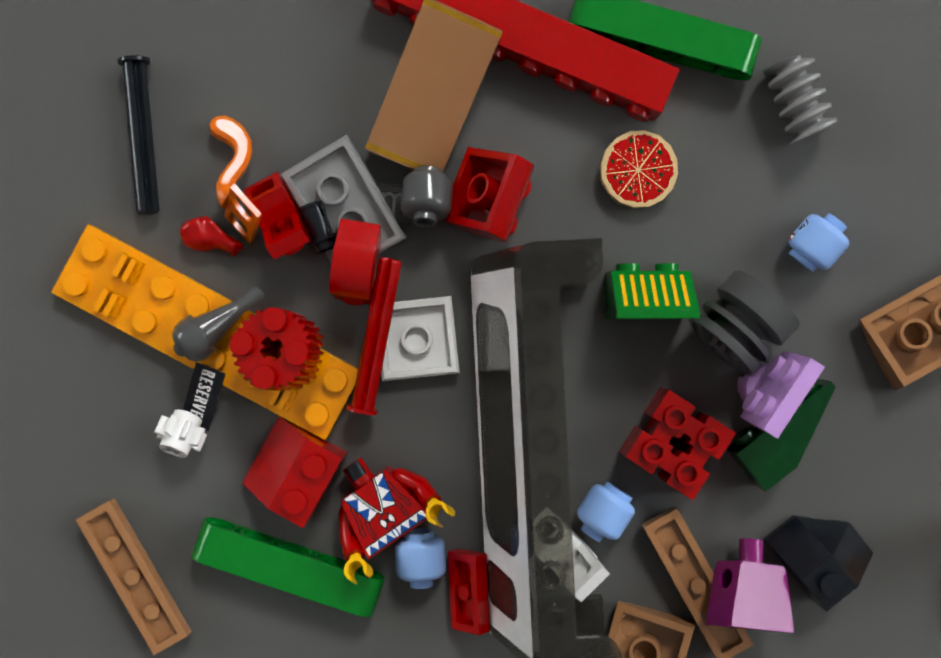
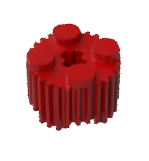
[229,307,324,391]

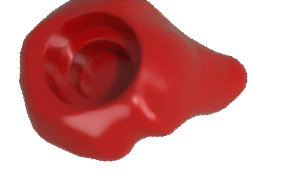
[180,216,243,257]

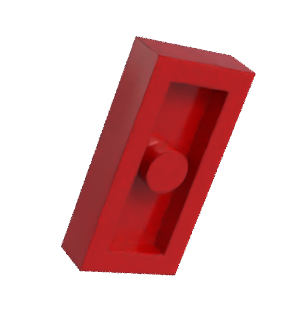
[448,548,490,635]

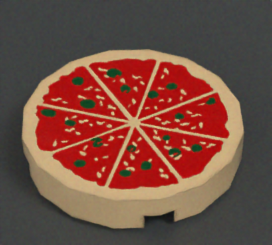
[599,130,678,209]

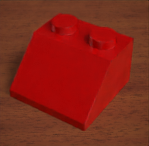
[242,416,348,528]

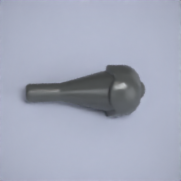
[172,286,265,362]

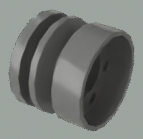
[689,270,800,377]

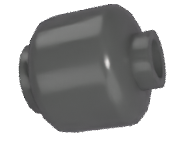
[400,166,453,228]

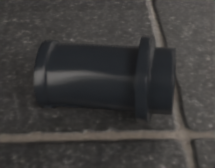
[298,200,337,254]

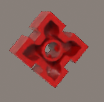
[619,387,736,500]

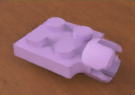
[738,351,825,439]

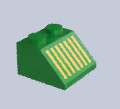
[605,263,700,319]

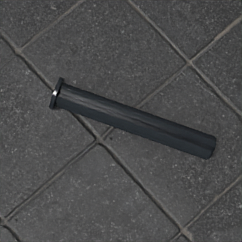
[117,55,160,215]

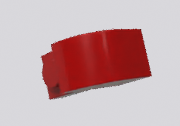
[243,172,310,260]
[329,218,381,305]

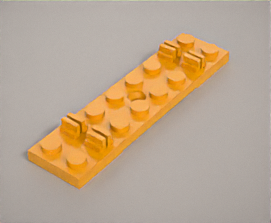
[51,224,358,440]

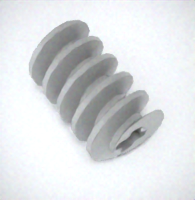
[763,54,837,145]

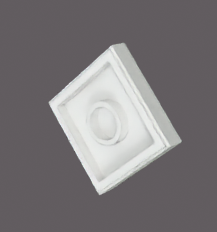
[381,296,460,381]

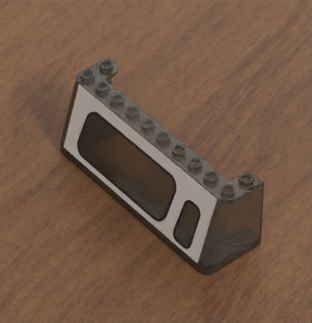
[470,238,622,658]

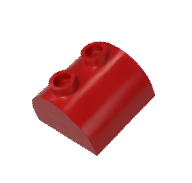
[443,147,534,243]

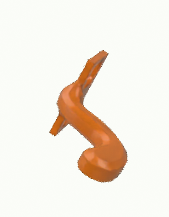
[209,115,262,245]

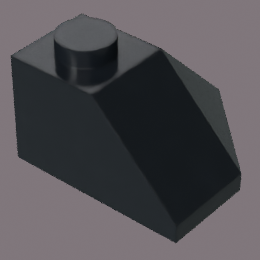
[763,515,873,612]

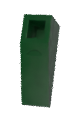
[727,379,836,492]

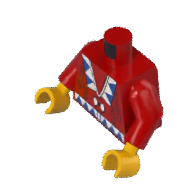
[338,457,455,585]

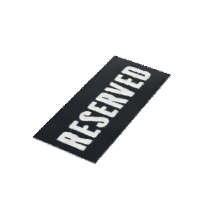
[183,362,226,431]

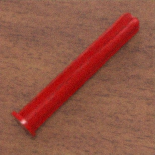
[346,257,402,415]

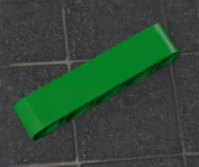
[568,0,762,81]
[191,517,385,617]

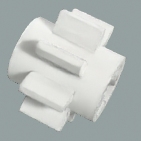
[154,409,207,458]

